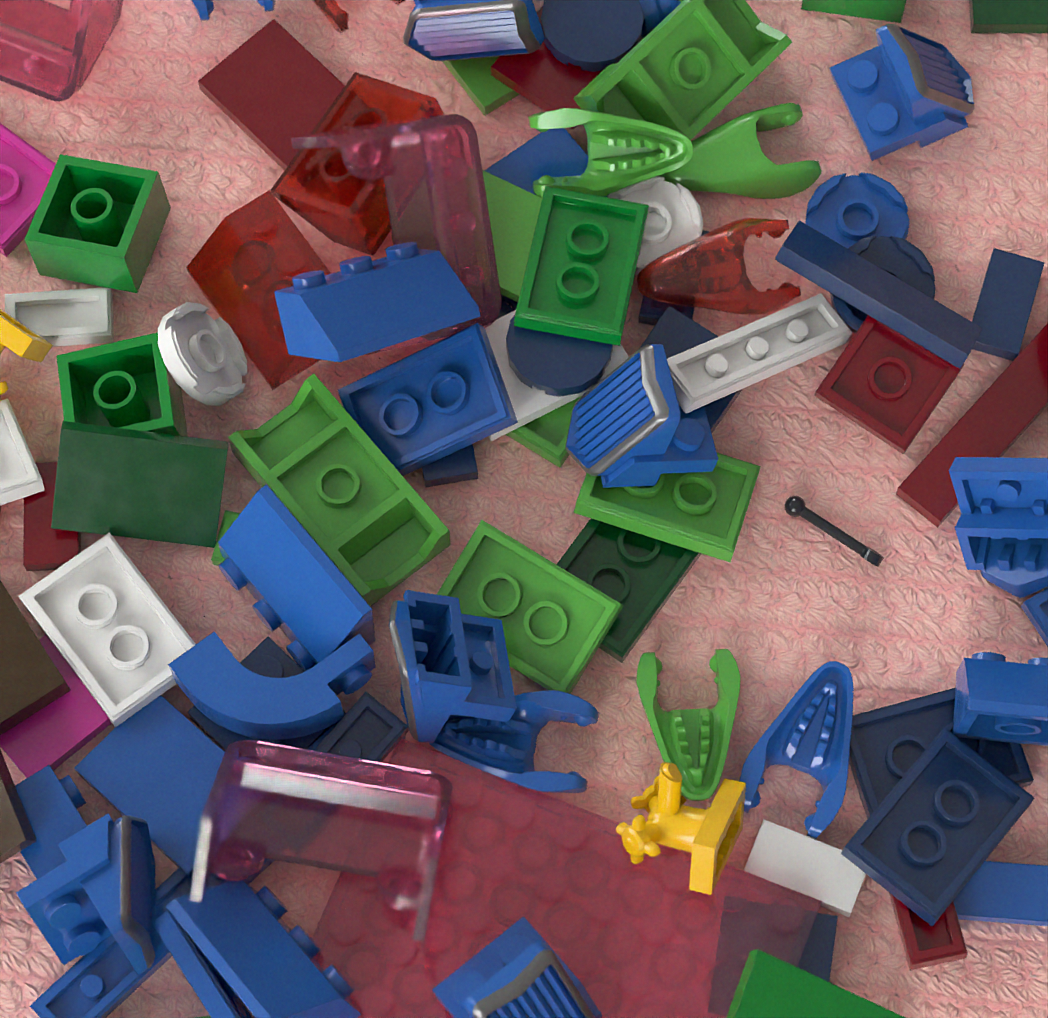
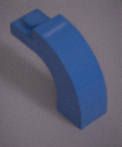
[168,631,376,740]

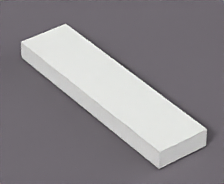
[667,293,852,413]

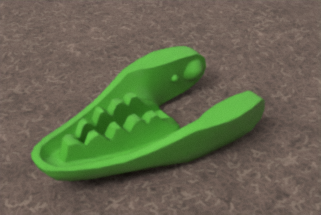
[659,103,822,199]
[529,108,693,198]
[636,649,740,801]

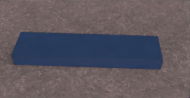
[775,220,983,368]

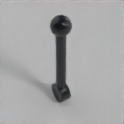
[785,496,884,567]

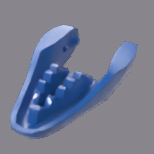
[740,661,854,839]
[428,691,599,794]

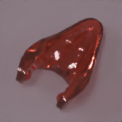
[637,218,801,315]

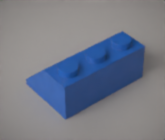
[274,242,480,362]
[218,484,376,671]
[953,652,1048,746]
[166,877,361,1018]

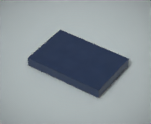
[849,688,1034,819]
[841,728,1035,927]

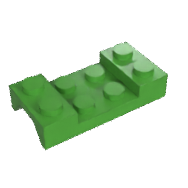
[573,0,792,140]
[228,374,451,607]

